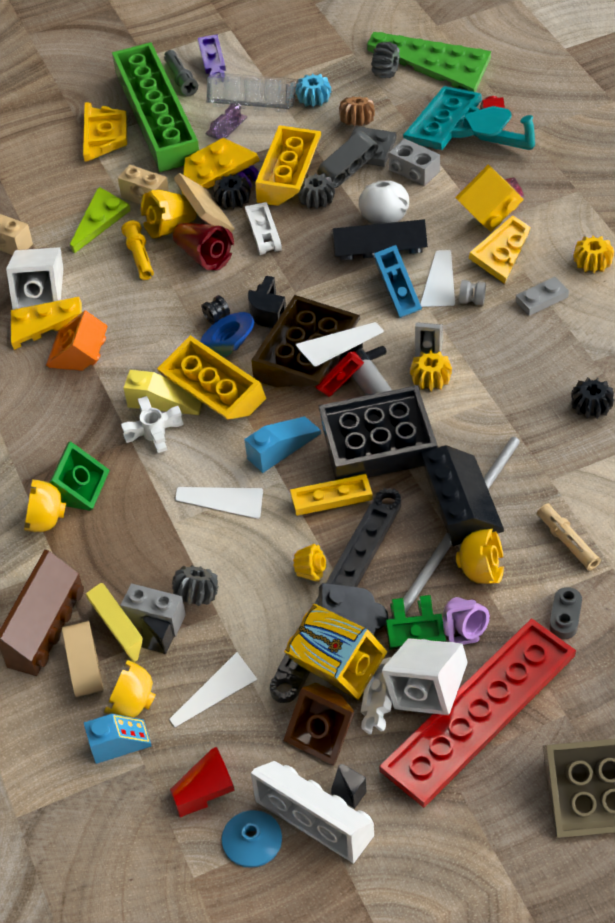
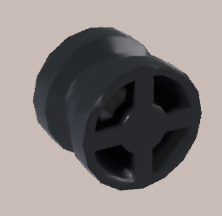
[201,295,230,325]

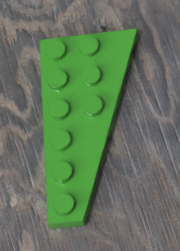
[367,32,491,92]

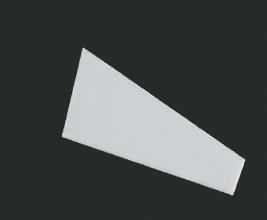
[169,652,257,727]

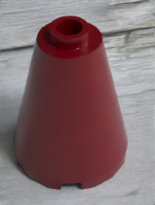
[173,223,234,271]

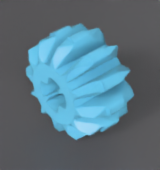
[295,74,331,107]

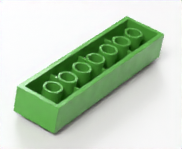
[112,42,199,172]

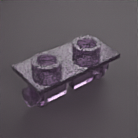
[205,102,247,140]

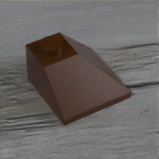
[283,682,355,766]

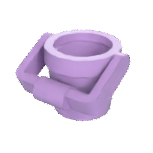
[443,597,490,645]

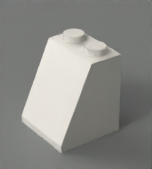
[6,247,63,310]
[382,638,468,715]

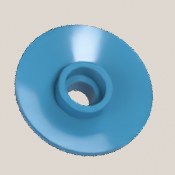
[222,810,282,868]

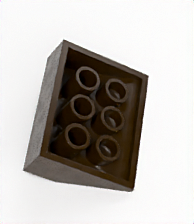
[251,295,360,387]

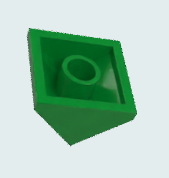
[49,441,110,511]

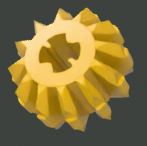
[573,235,614,274]
[410,350,452,391]

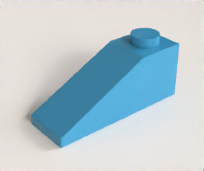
[374,245,422,318]
[244,416,321,473]

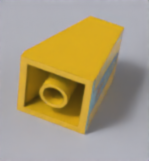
[284,603,388,700]

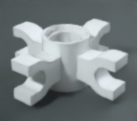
[121,396,183,453]

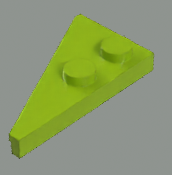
[70,187,131,253]

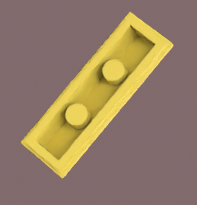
[86,583,143,662]

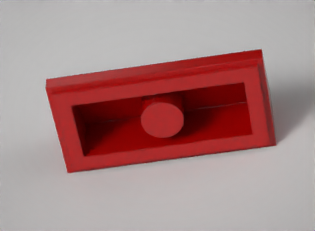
[315,351,364,397]

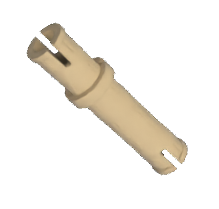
[537,503,601,571]

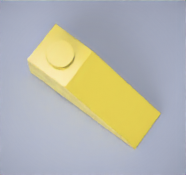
[124,370,203,415]

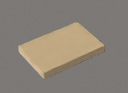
[174,173,235,233]

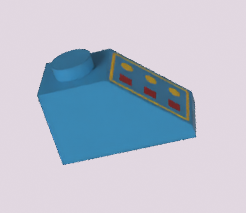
[84,714,152,764]

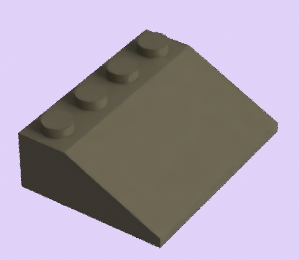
[542,739,615,838]

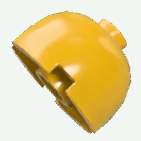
[24,479,66,532]
[456,529,504,584]
[104,660,156,718]

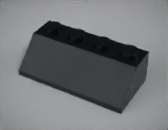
[331,219,428,261]
[421,445,504,547]

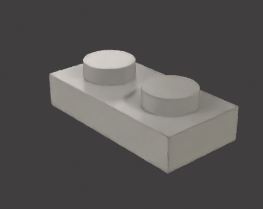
[516,277,569,316]

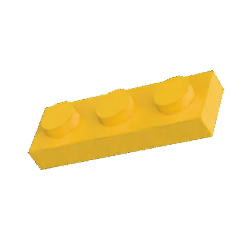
[290,474,373,516]

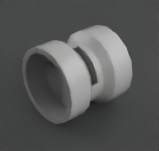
[459,280,486,306]

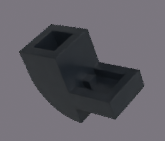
[248,275,286,328]

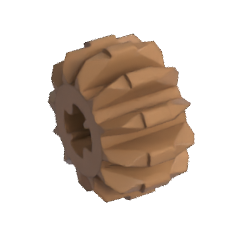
[339,96,375,126]

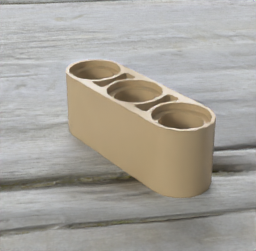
[62,621,104,697]

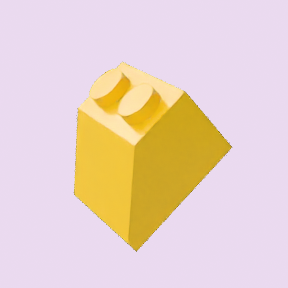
[455,164,524,232]

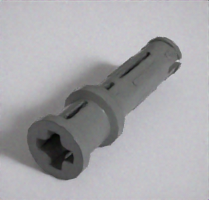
[164,50,199,96]

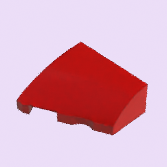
[170,747,235,817]

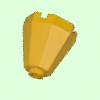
[140,190,197,239]

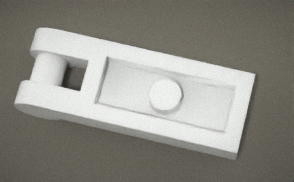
[245,202,282,255]

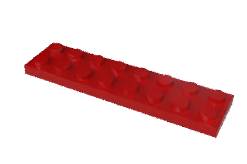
[379,618,576,808]

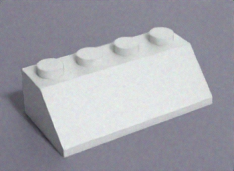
[251,761,374,864]

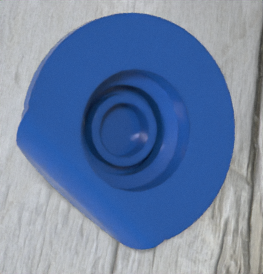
[200,312,254,358]

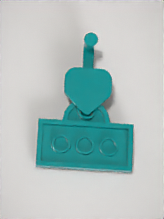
[403,86,535,150]

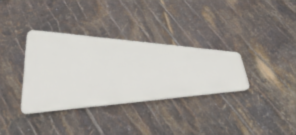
[420,250,455,307]
[296,322,384,366]
[176,487,263,519]

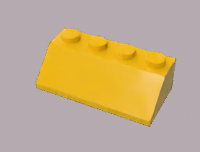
[255,125,321,206]
[157,335,266,420]

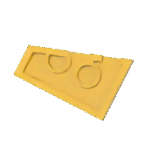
[469,215,531,284]

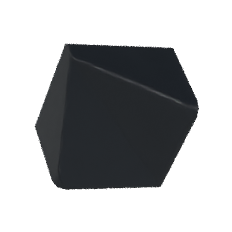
[141,616,174,654]
[331,764,367,809]

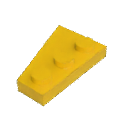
[11,297,82,350]

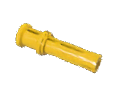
[121,220,154,280]

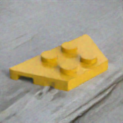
[83,102,127,161]
[182,138,260,195]

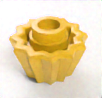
[293,544,326,582]

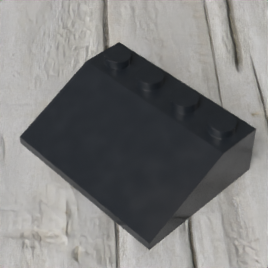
[318,385,438,480]

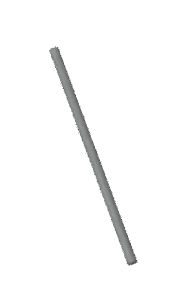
[385,437,520,627]

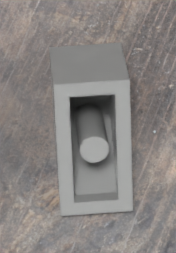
[415,322,443,357]

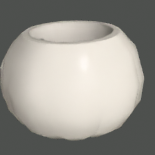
[359,181,410,224]

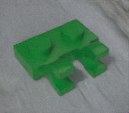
[385,595,446,650]

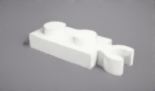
[361,657,392,734]

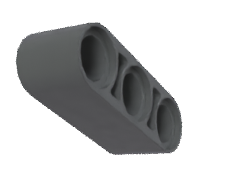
[317,131,379,188]

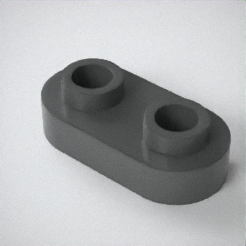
[550,587,582,639]

